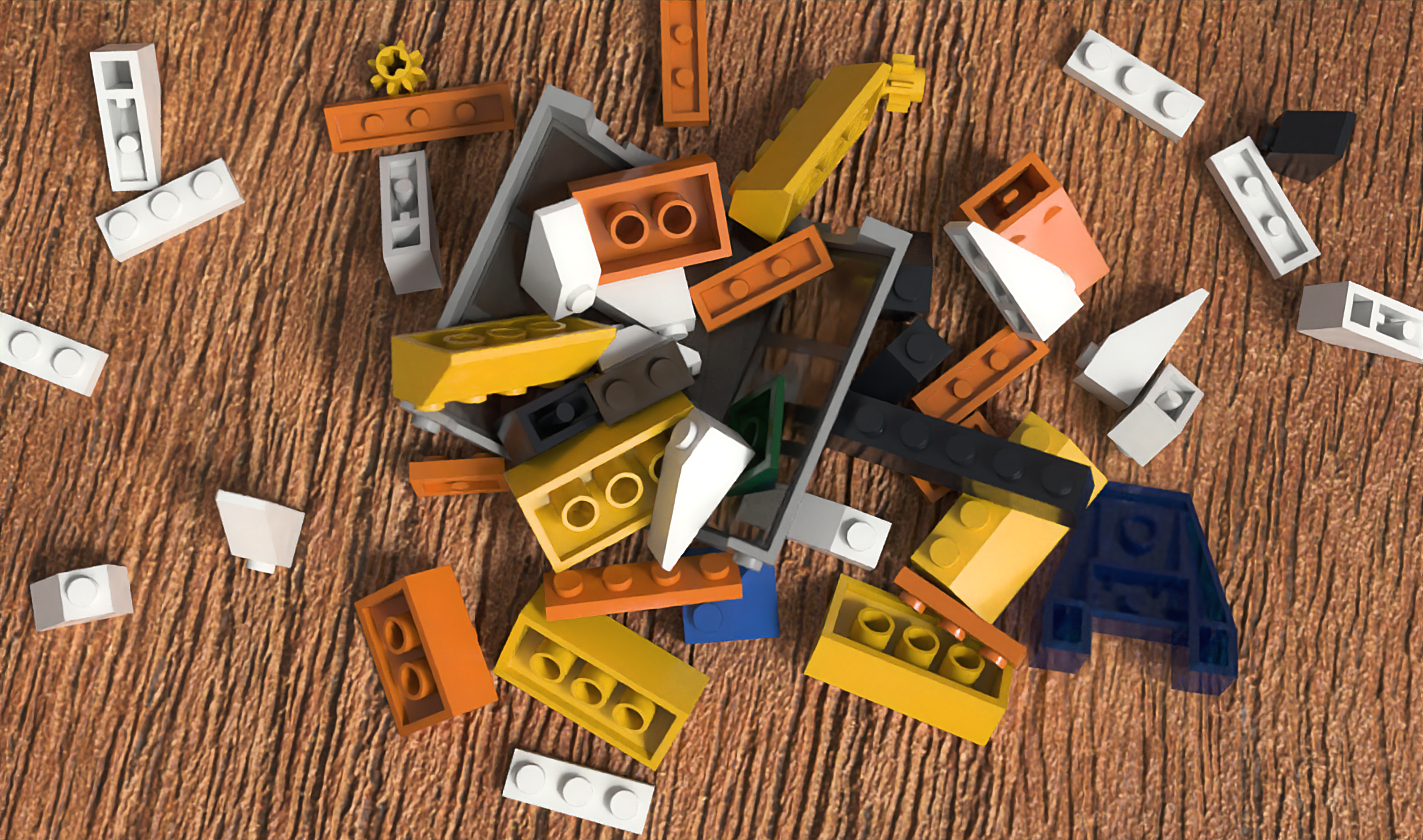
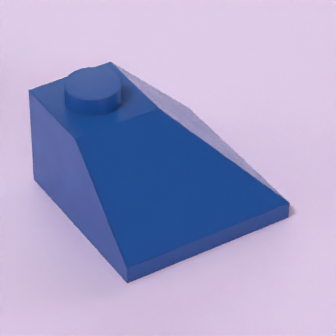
[680,542,780,645]

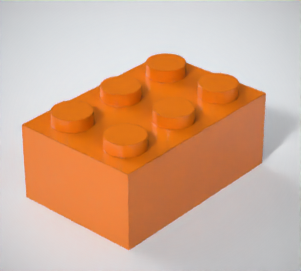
[566,153,733,286]

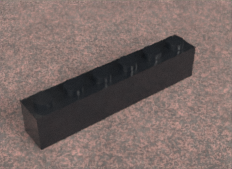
[797,380,1095,531]

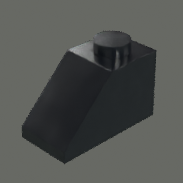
[1256,110,1357,184]
[877,230,933,323]
[848,316,953,405]
[493,371,604,466]

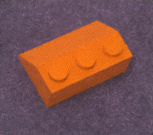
[354,564,499,738]

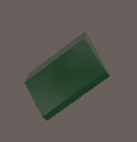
[725,375,786,497]

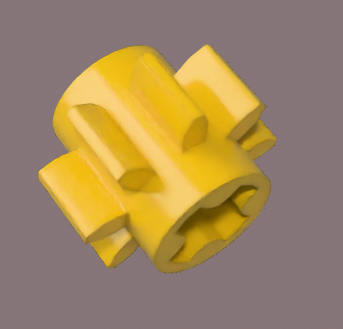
[367,40,427,96]
[880,53,926,113]

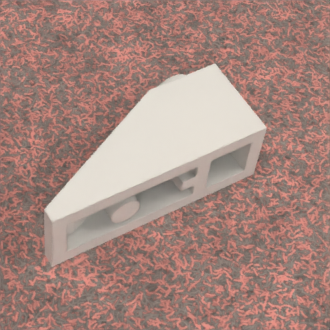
[90,43,161,191]
[379,150,442,295]
[943,222,1083,342]
[1296,281,1423,364]
[1073,288,1209,413]
[647,407,755,571]
[738,483,892,571]
[216,490,305,574]

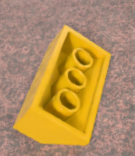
[728,62,892,245]
[391,313,616,411]
[503,390,694,574]
[910,411,1108,624]
[804,573,1013,747]
[493,582,710,771]

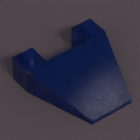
[1028,481,1238,697]

